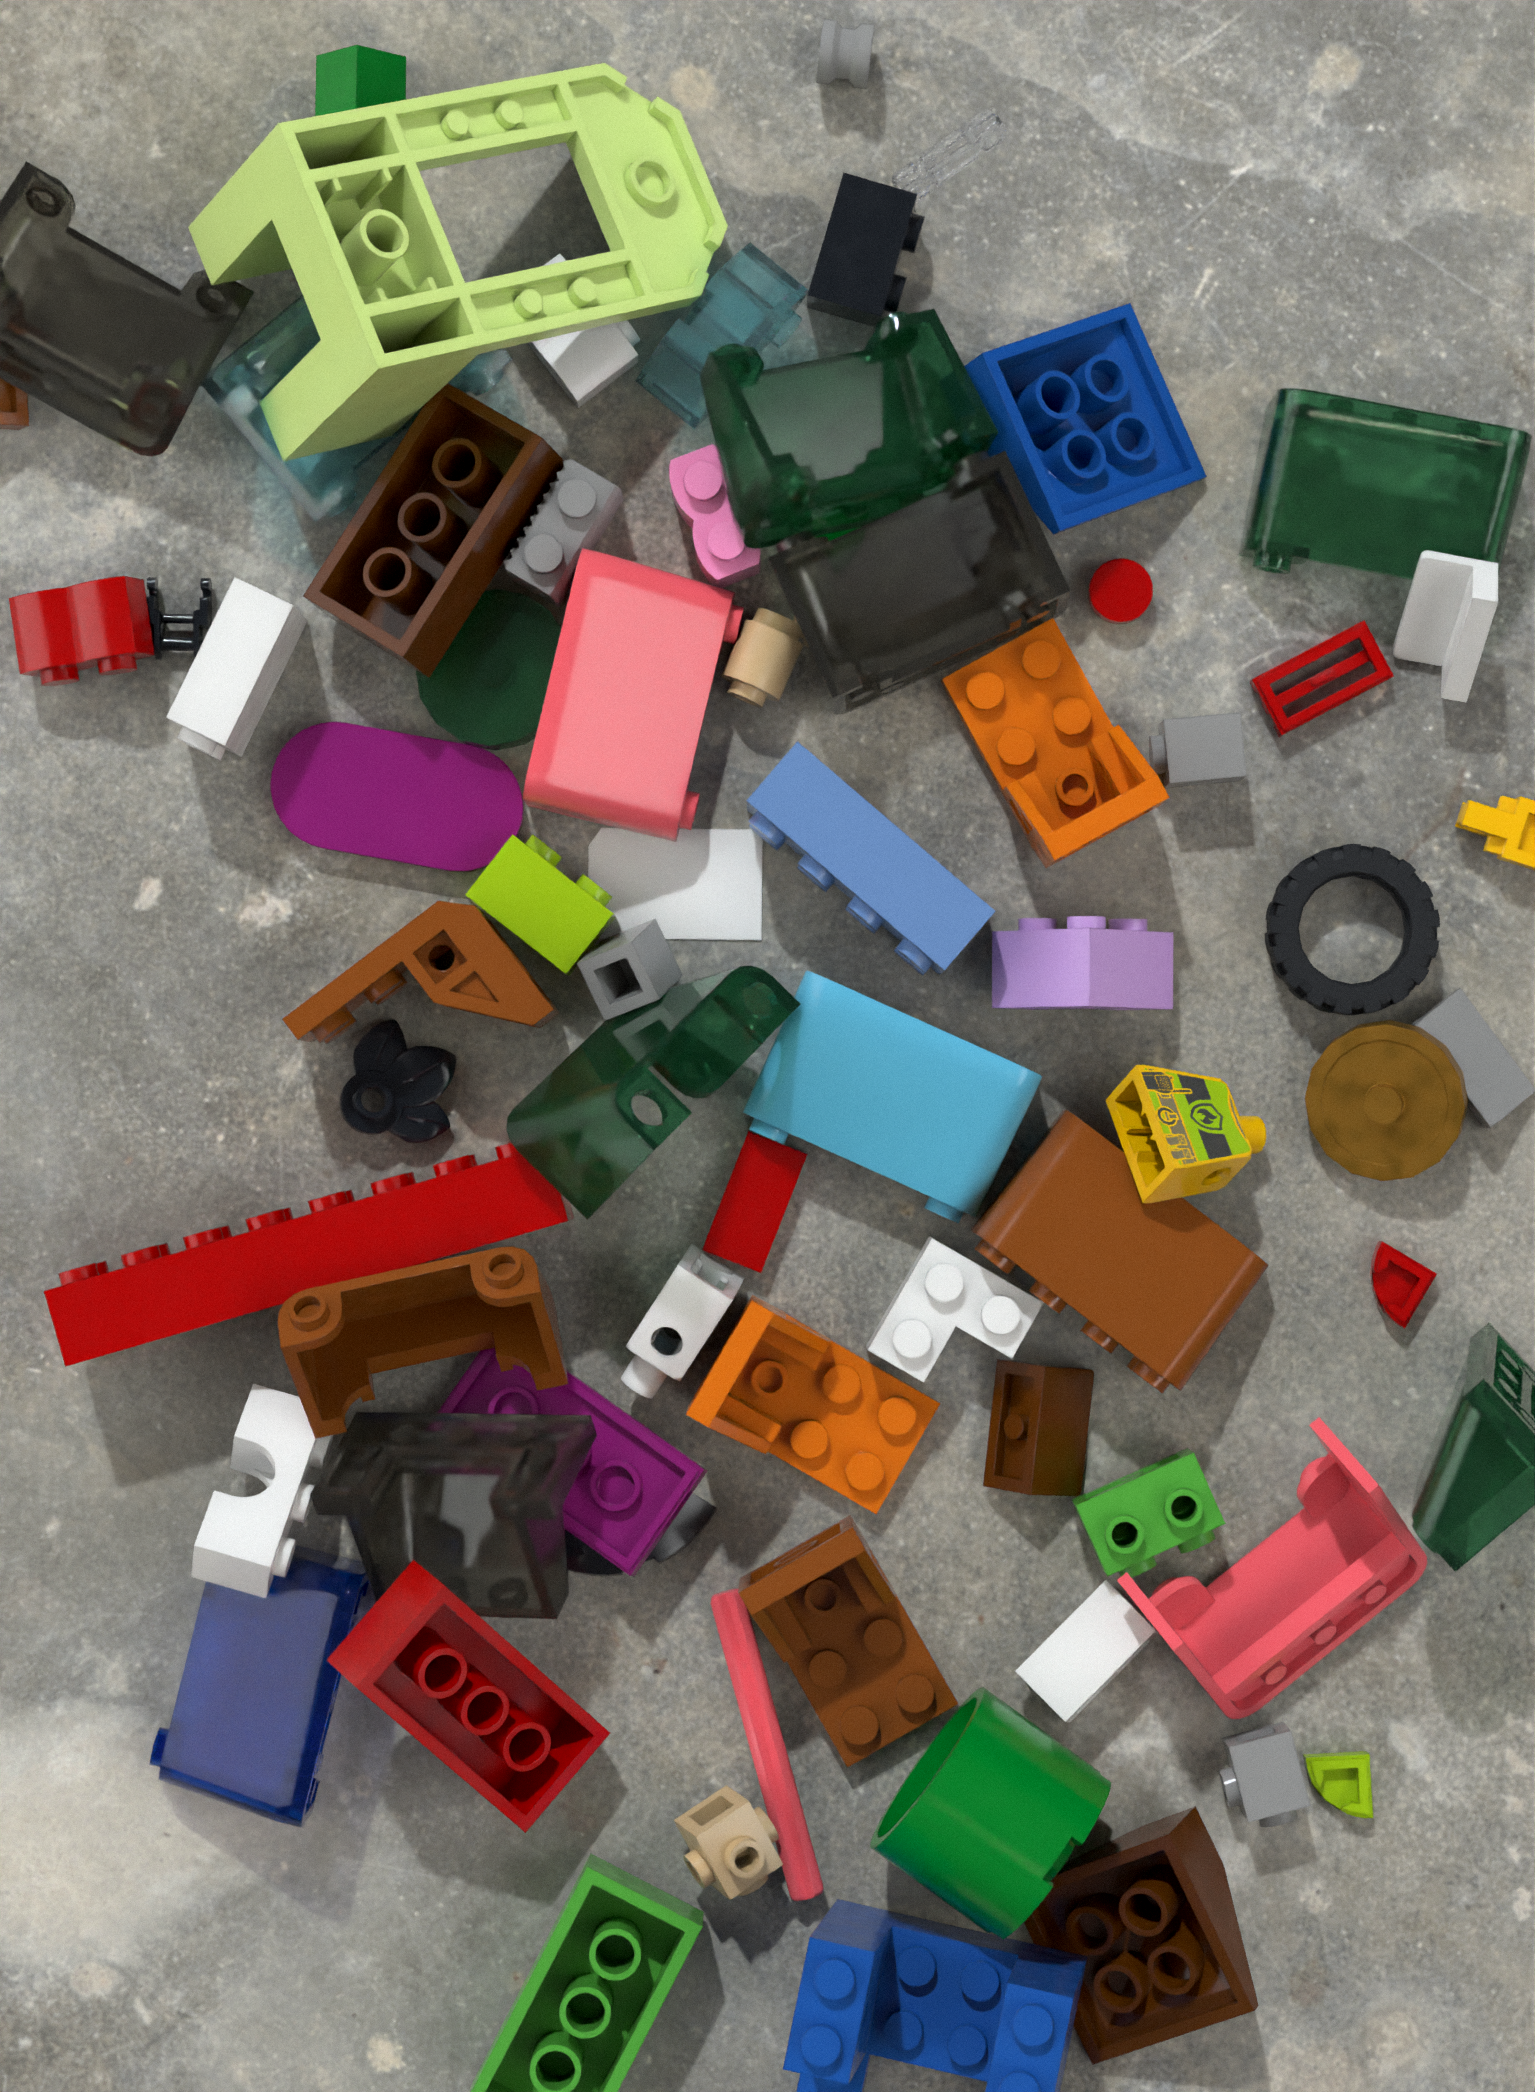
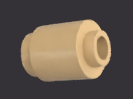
[721,608,804,708]

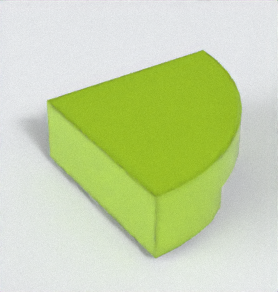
[1303,1751,1373,1818]

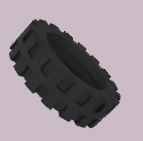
[1265,844,1440,1015]

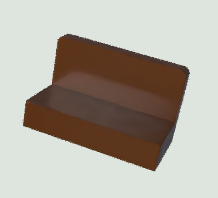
[983,1359,1094,1496]

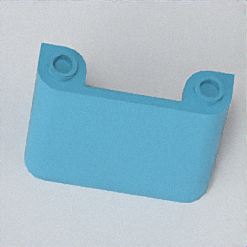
[743,970,1043,1223]

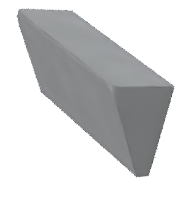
[1410,988,1535,1128]

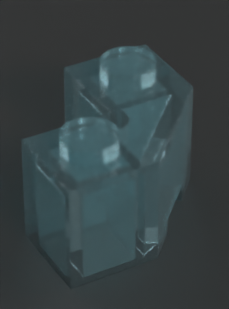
[635,242,809,429]

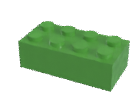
[470,1853,704,2092]

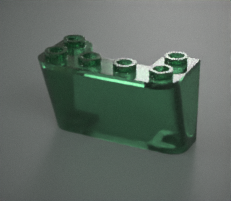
[506,966,801,1220]

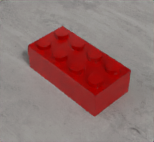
[327,1560,610,1833]

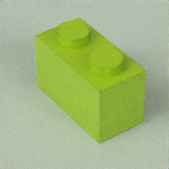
[465,834,616,976]

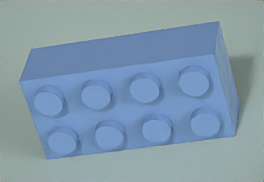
[746,741,995,975]

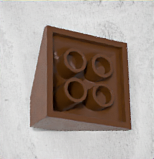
[1024,1806,1259,2065]

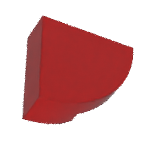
[1370,1241,1437,1329]

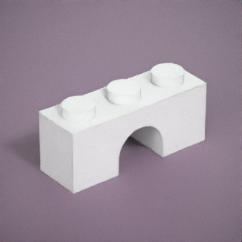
[191,1384,333,1598]

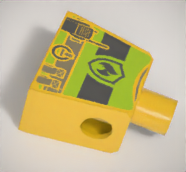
[1105,1065,1266,1203]

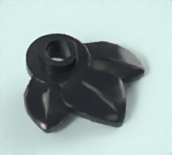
[339,1019,457,1143]

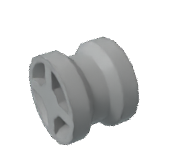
[816,18,874,89]

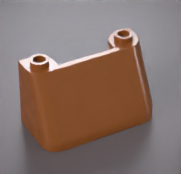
[278,1246,568,1439]

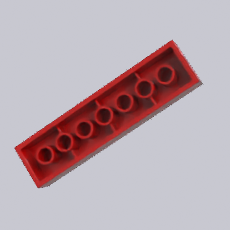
[44,1136,574,1367]

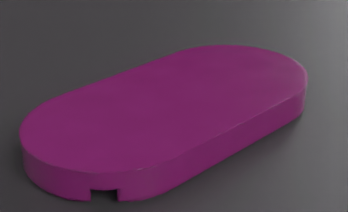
[270,722,524,873]

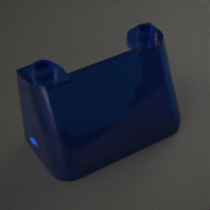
[150,1545,374,1828]

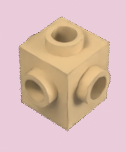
[674,1785,783,1900]

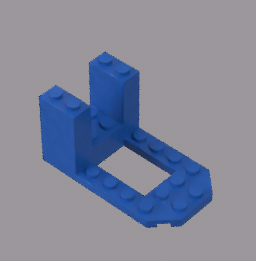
[783,1899,1087,2092]

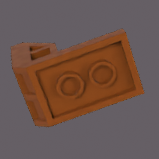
[282,901,560,1044]
[738,1515,958,1768]

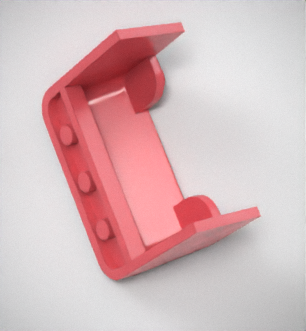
[1117,1417,1427,1719]

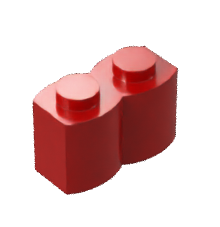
[9,576,155,686]

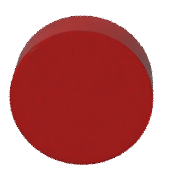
[1088,558,1153,624]

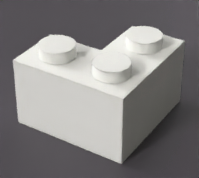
[866,1236,1044,1382]

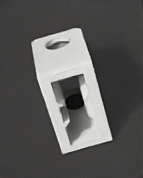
[621,1244,745,1399]

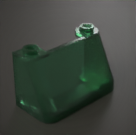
[700,309,998,549]
[1238,388,1532,580]

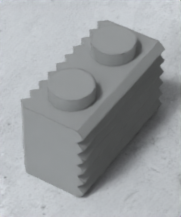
[503,459,624,607]

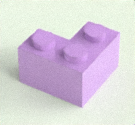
[992,916,1173,1010]

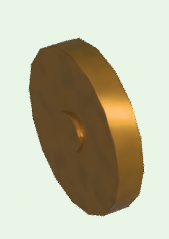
[1305,1020,1468,1181]

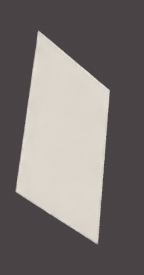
[588,828,763,940]

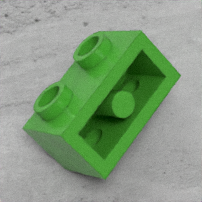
[1071,1448,1226,1578]

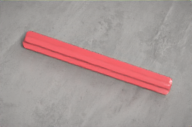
[710,1589,823,1901]

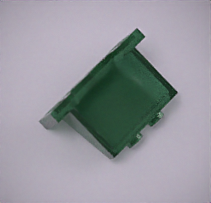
[1411,1322,1535,1572]

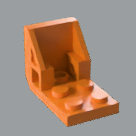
[941,618,1170,868]
[686,1295,940,1514]

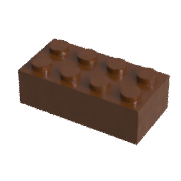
[303,383,564,678]

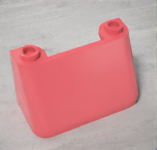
[523,548,744,842]

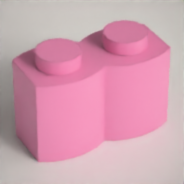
[669,444,761,588]

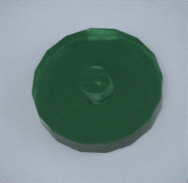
[416,589,562,751]

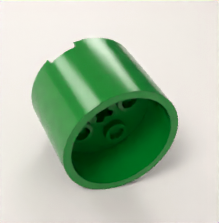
[870,1687,1111,1940]

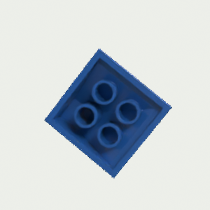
[945,303,1207,535]

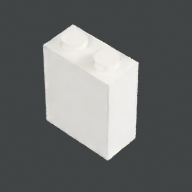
[166,577,308,760]

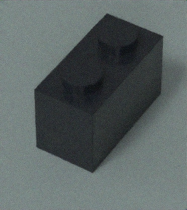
[807,172,925,329]

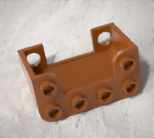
[971,1109,1269,1394]

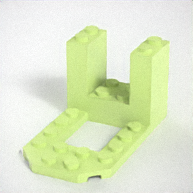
[188,63,728,462]

